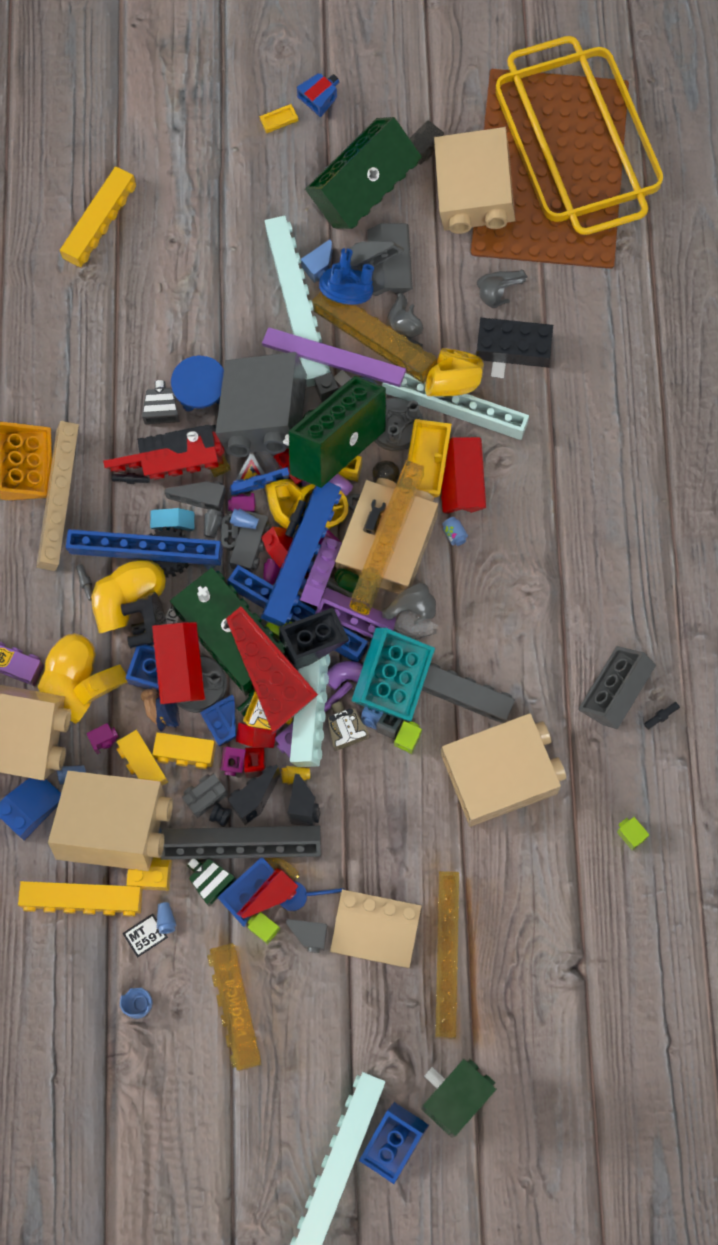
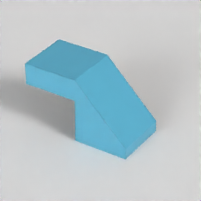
[150,508,195,532]

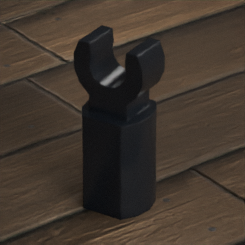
[363,499,386,535]

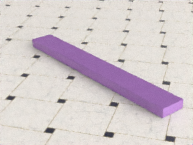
[262,327,406,387]

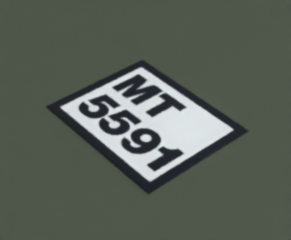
[122,914,168,958]

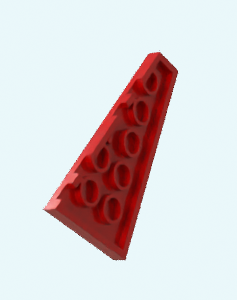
[226,607,318,733]

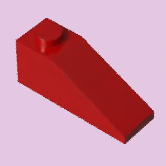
[261,526,309,578]
[237,869,298,919]

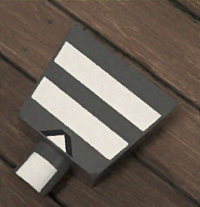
[142,380,180,424]

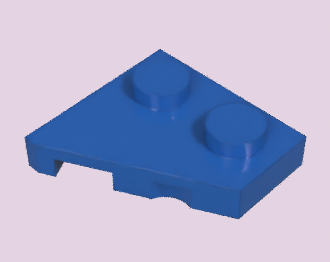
[200,694,236,747]

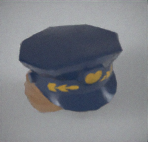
[141,688,181,731]

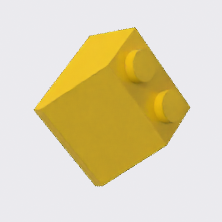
[126,857,172,891]

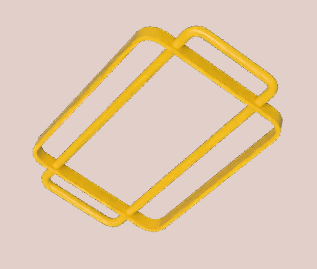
[495,36,663,235]

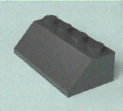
[578,646,656,729]

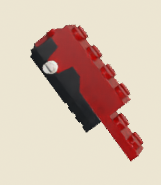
[103,425,225,480]

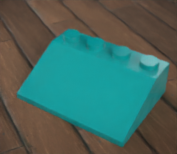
[351,628,435,722]

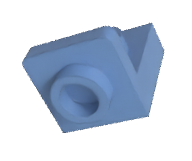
[361,707,383,730]

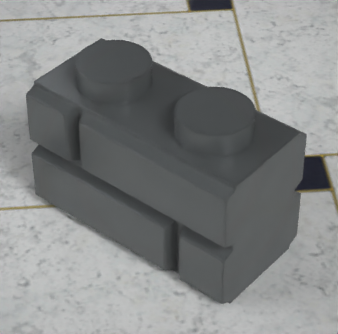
[182,773,229,818]

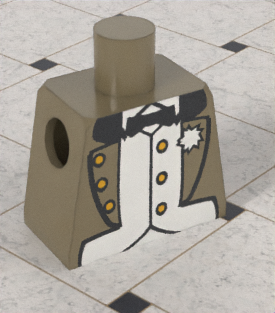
[328,702,369,751]

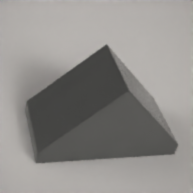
[376,713,403,740]

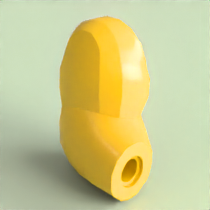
[425,348,484,397]
[264,479,348,530]
[91,560,166,634]
[38,633,96,724]

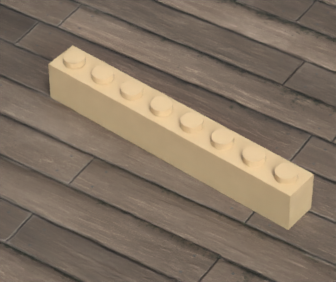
[36,421,79,571]

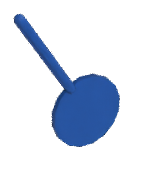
[280,881,345,911]

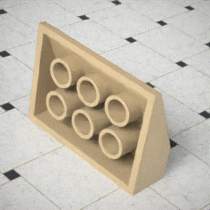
[330,889,421,968]

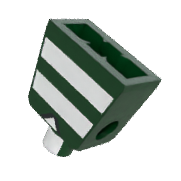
[187,859,236,907]

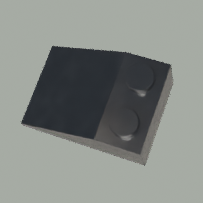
[279,608,349,670]

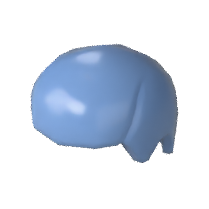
[119,988,153,1019]

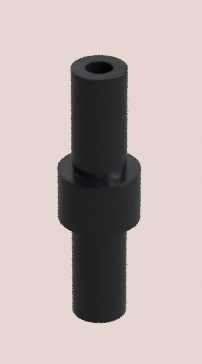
[112,473,150,484]
[285,500,306,538]
[644,702,680,730]

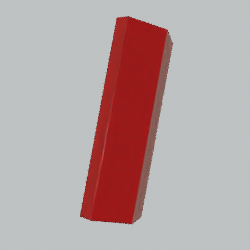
[441,437,486,514]
[152,622,205,704]

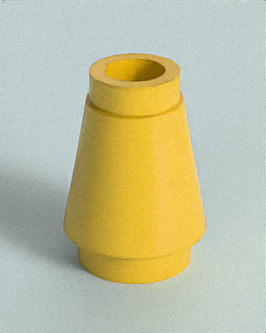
[281,766,310,785]

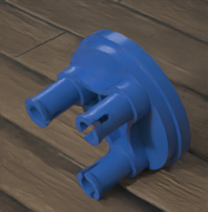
[319,248,374,305]
[171,355,224,412]

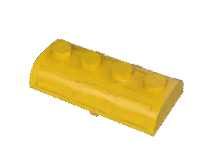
[403,419,452,498]

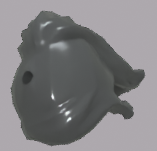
[477,269,528,308]
[385,293,423,338]
[382,583,436,624]

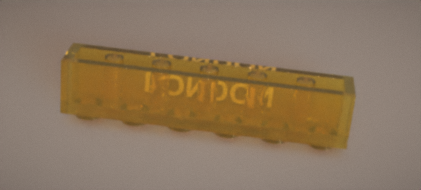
[207,943,262,1072]

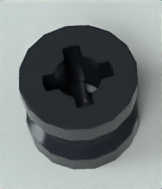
[209,803,232,827]

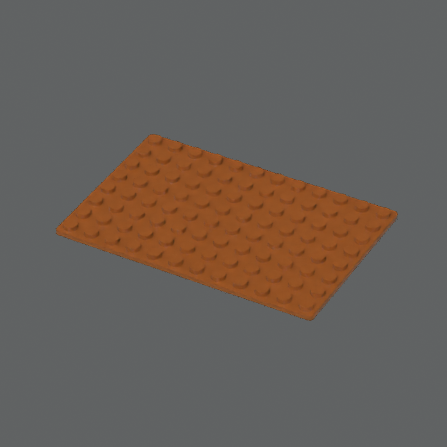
[471,69,629,269]

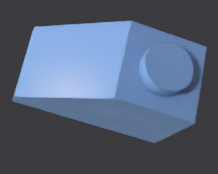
[301,240,333,283]

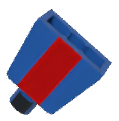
[297,73,340,117]

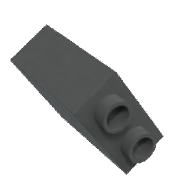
[216,352,307,457]

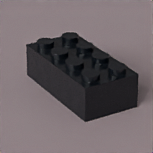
[476,317,554,368]

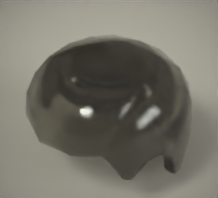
[372,460,400,485]

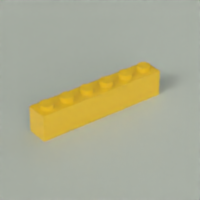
[60,166,136,268]
[18,881,143,917]

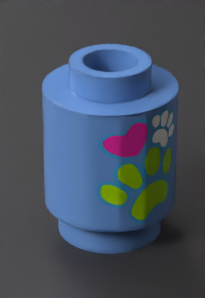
[442,517,468,546]

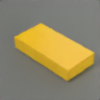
[259,104,299,134]

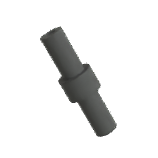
[76,564,93,601]

